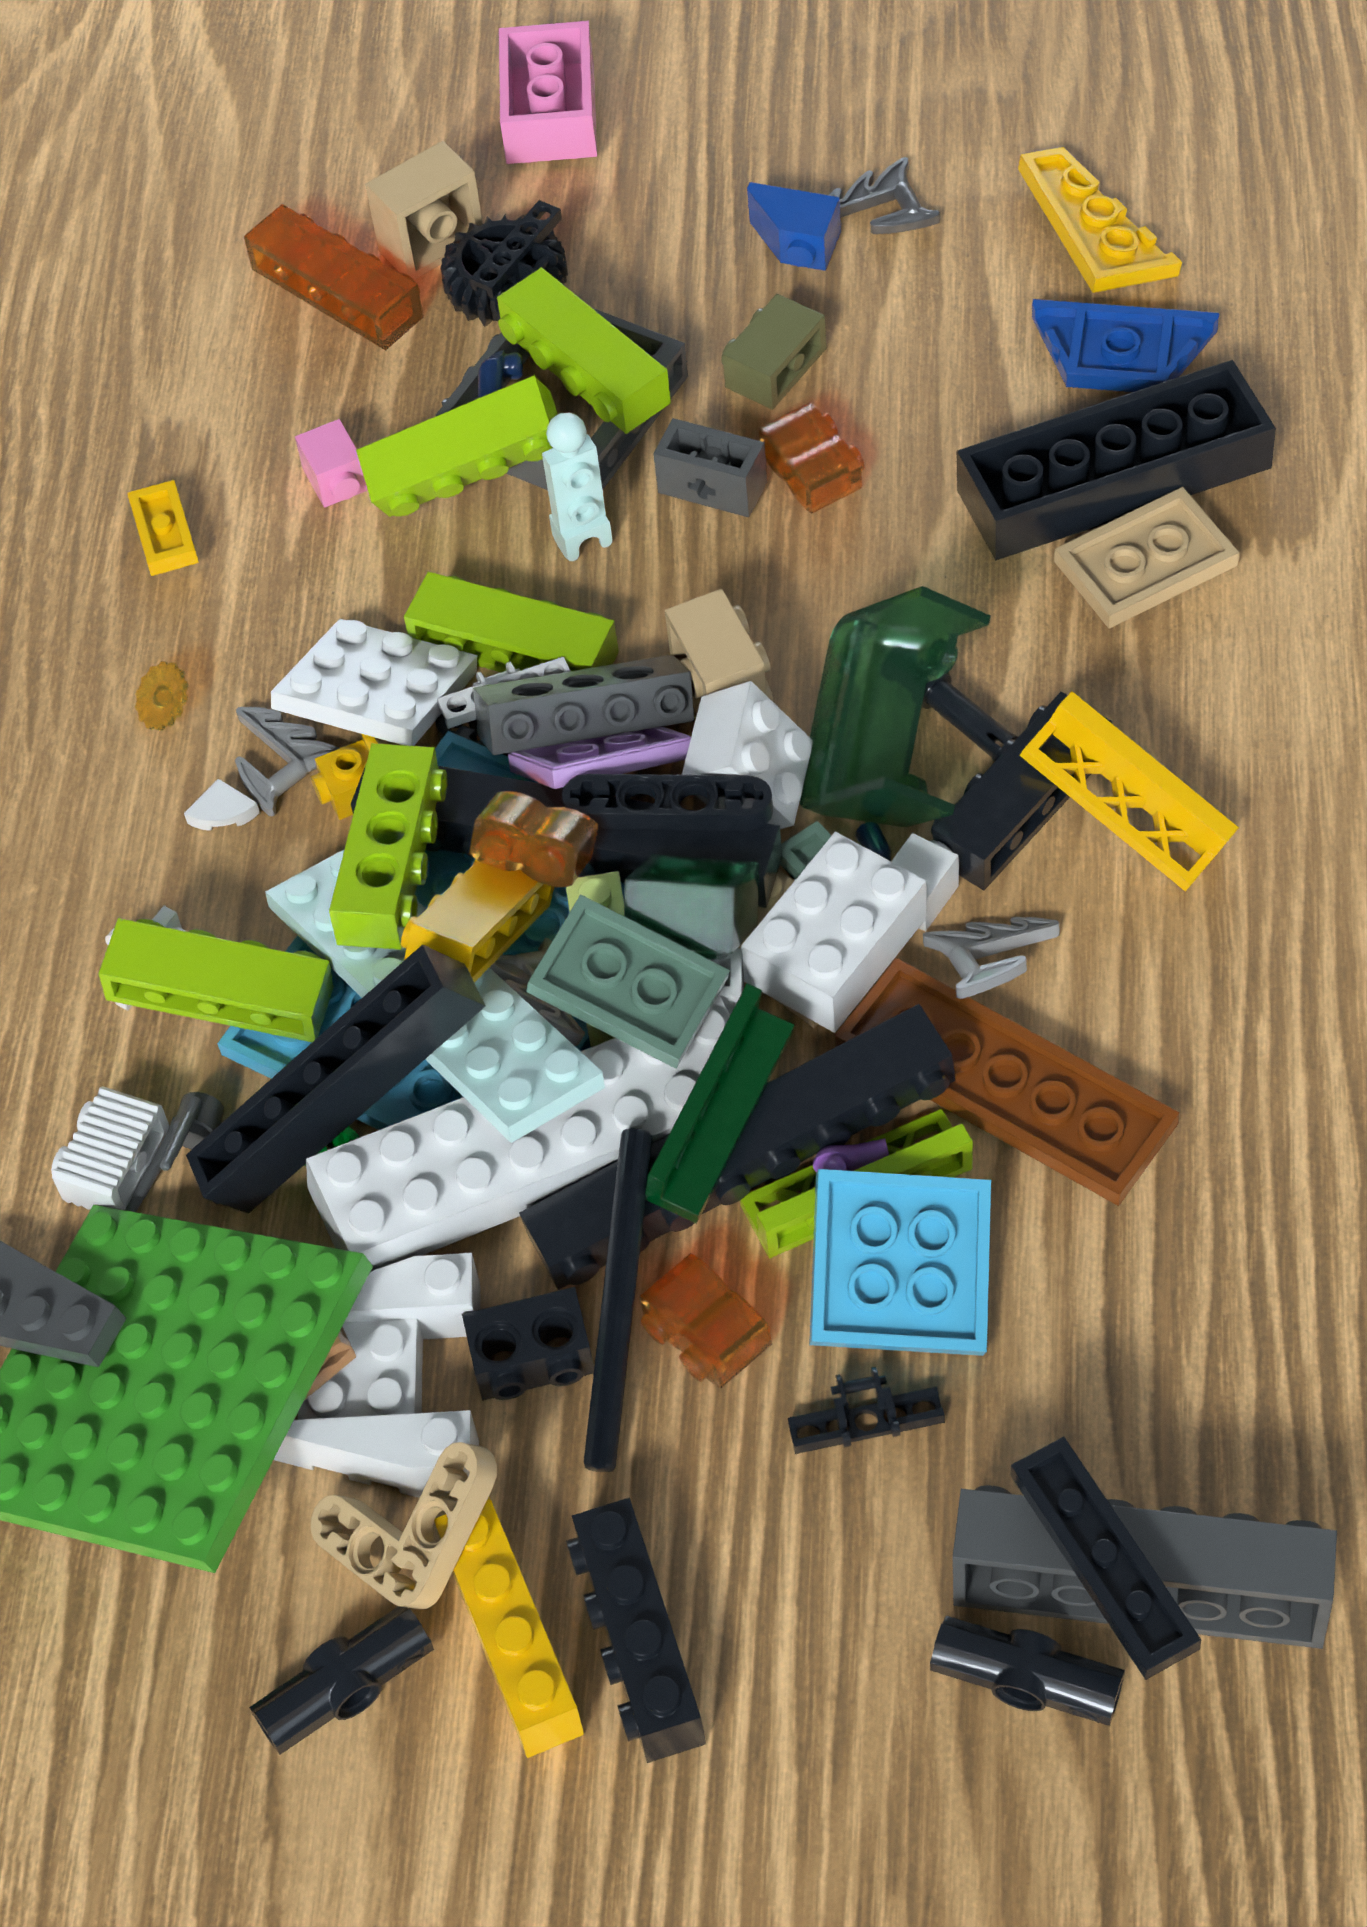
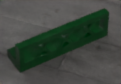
[645,983,795,1224]

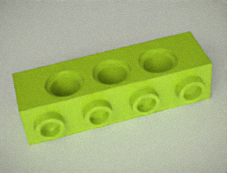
[329,743,447,950]

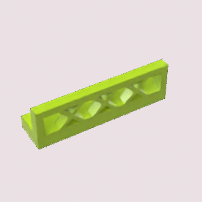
[740,1109,973,1259]

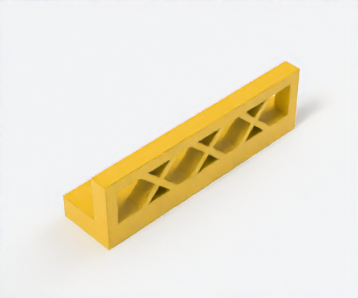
[1019,691,1239,892]

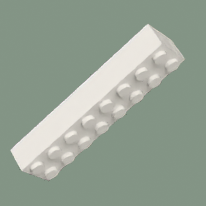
[306,997,730,1272]

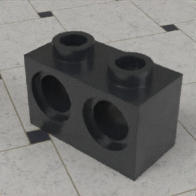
[462,1287,594,1401]

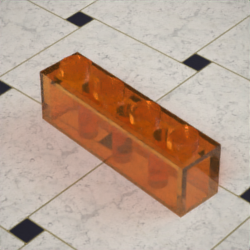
[244,204,424,351]

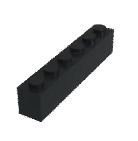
[186,944,486,1214]

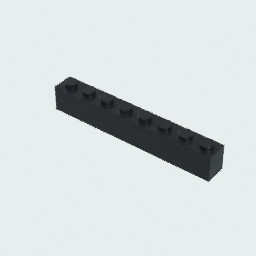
[351,765,782,908]
[519,1004,956,1290]

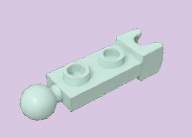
[542,413,612,561]

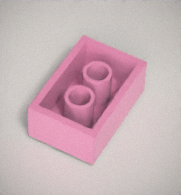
[499,21,597,164]

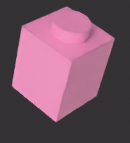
[295,419,368,508]

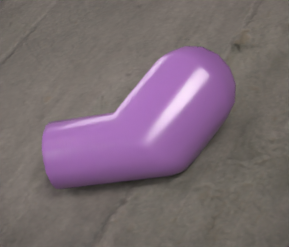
[813,1138,889,1173]

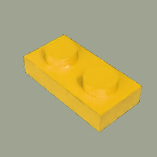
[127,480,199,576]

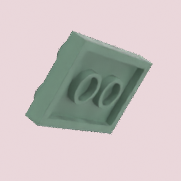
[526,894,730,1069]

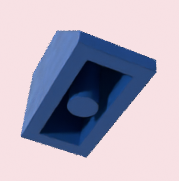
[747,182,841,271]

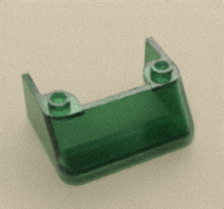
[799,586,991,827]

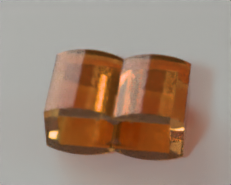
[759,403,865,514]
[469,791,598,887]
[639,1253,772,1388]

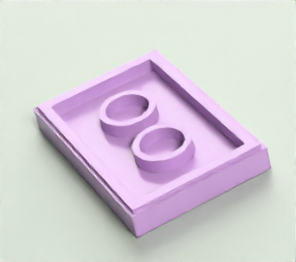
[508,727,691,789]

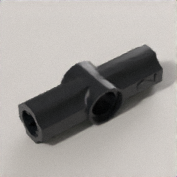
[249,1606,434,1755]
[930,1616,1125,1726]

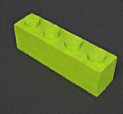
[497,267,671,434]
[356,375,558,517]
[404,572,619,673]
[98,918,334,1042]

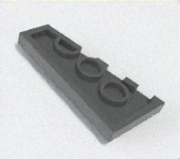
[0,1241,126,1367]

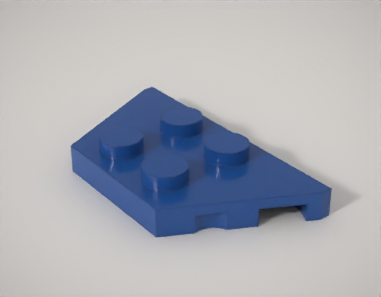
[1032,299,1219,392]

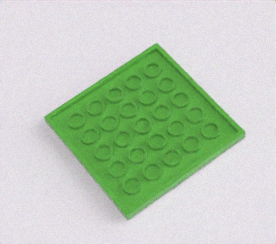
[0,1205,373,1573]

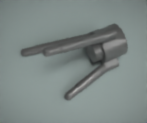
[126,1092,225,1212]

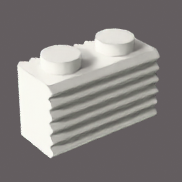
[51,1086,170,1210]

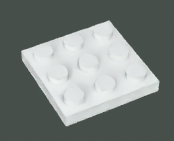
[271,619,477,746]

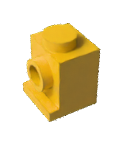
[310,734,378,820]

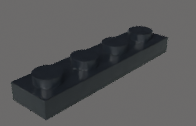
[1010,1436,1202,1680]

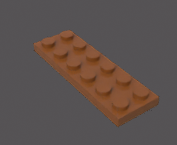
[835,957,1180,1206]

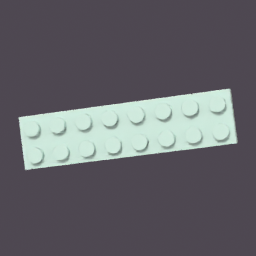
[265,850,605,1143]

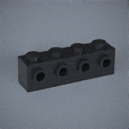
[566,1497,706,1763]

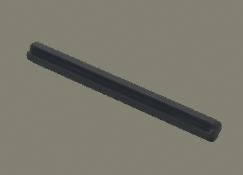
[583,1128,652,1472]

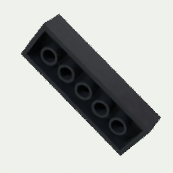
[956,360,1276,561]

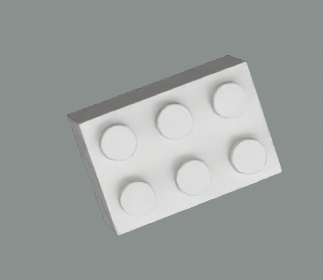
[741,831,927,1033]

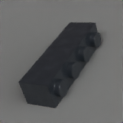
[931,692,1112,891]

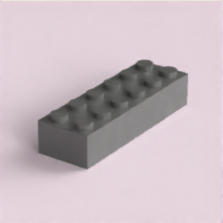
[952,1485,1337,1649]

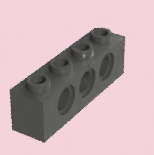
[473,655,694,755]

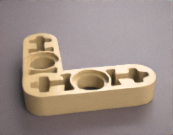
[311,1442,497,1609]

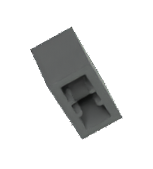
[653,418,767,517]

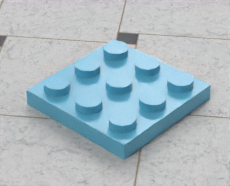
[809,1169,991,1356]

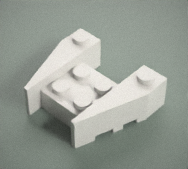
[274,1253,480,1498]

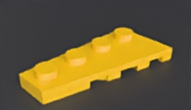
[1018,147,1182,293]

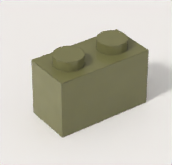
[721,294,827,410]

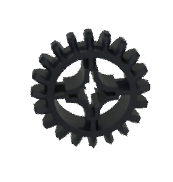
[440,213,568,327]

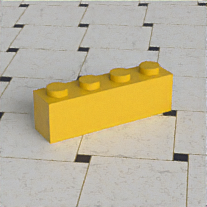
[401,837,561,983]
[434,1496,584,1758]

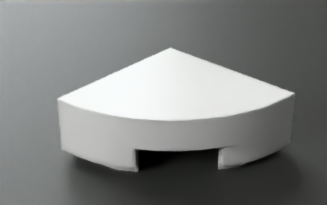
[184,779,260,830]

